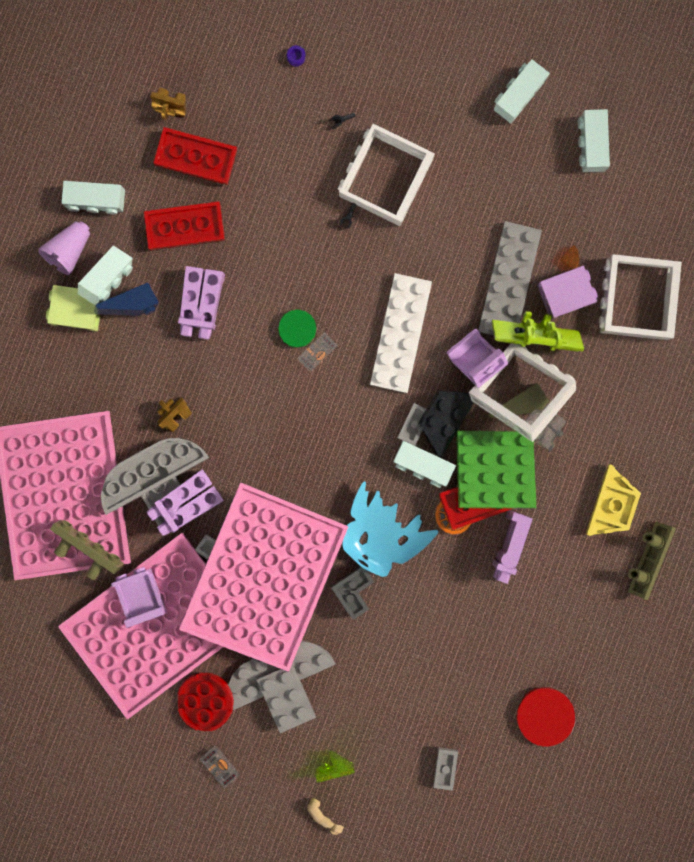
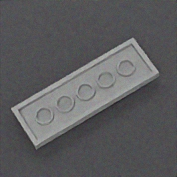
[478,221,542,336]

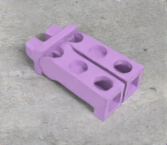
[178,266,225,340]
[147,469,224,536]
[492,510,532,584]

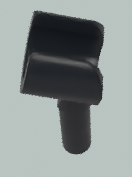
[328,113,356,129]
[340,203,356,228]

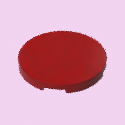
[178,672,234,731]
[516,687,575,747]

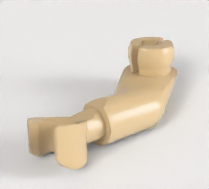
[307,798,344,835]

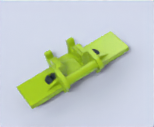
[491,311,584,352]

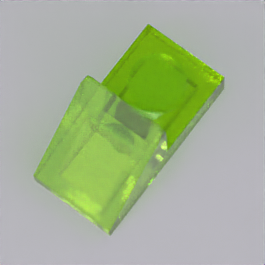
[315,750,355,783]

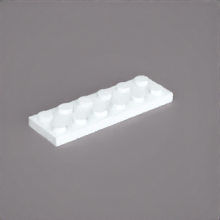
[370,273,432,393]

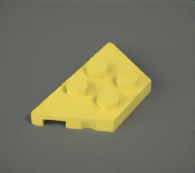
[585,464,641,536]

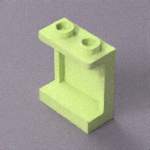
[46,285,100,332]

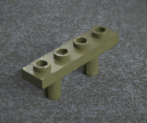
[50,520,124,580]
[628,521,676,600]

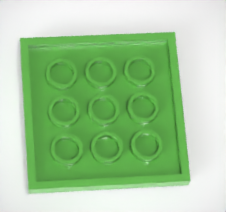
[456,431,536,509]

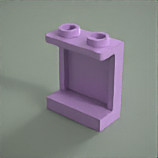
[537,266,598,320]
[447,329,509,388]
[111,567,167,628]

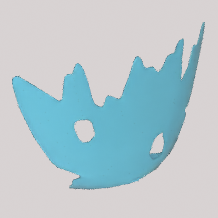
[342,481,438,577]

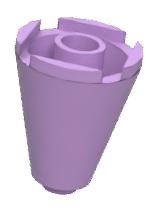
[39,221,90,275]

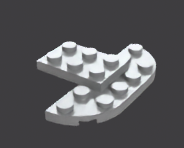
[101,438,209,526]
[228,640,336,733]

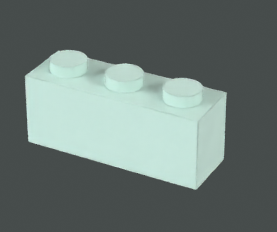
[494,59,550,123]
[578,109,610,172]
[62,181,125,215]
[78,246,133,305]
[393,441,456,488]

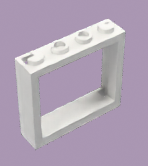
[338,124,435,226]
[598,254,682,340]
[469,343,576,442]

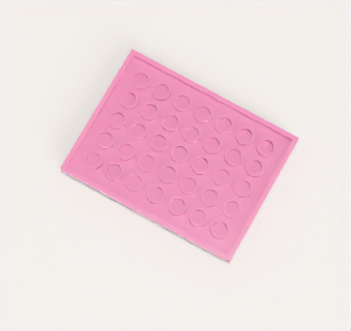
[0,411,131,580]
[179,482,348,672]
[58,533,223,720]

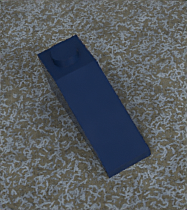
[94,282,159,316]

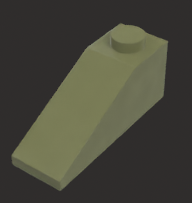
[487,383,550,418]

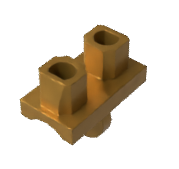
[150,88,186,120]
[157,397,192,432]

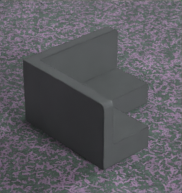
[331,564,374,620]

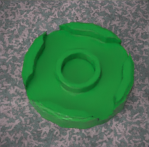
[278,309,317,348]

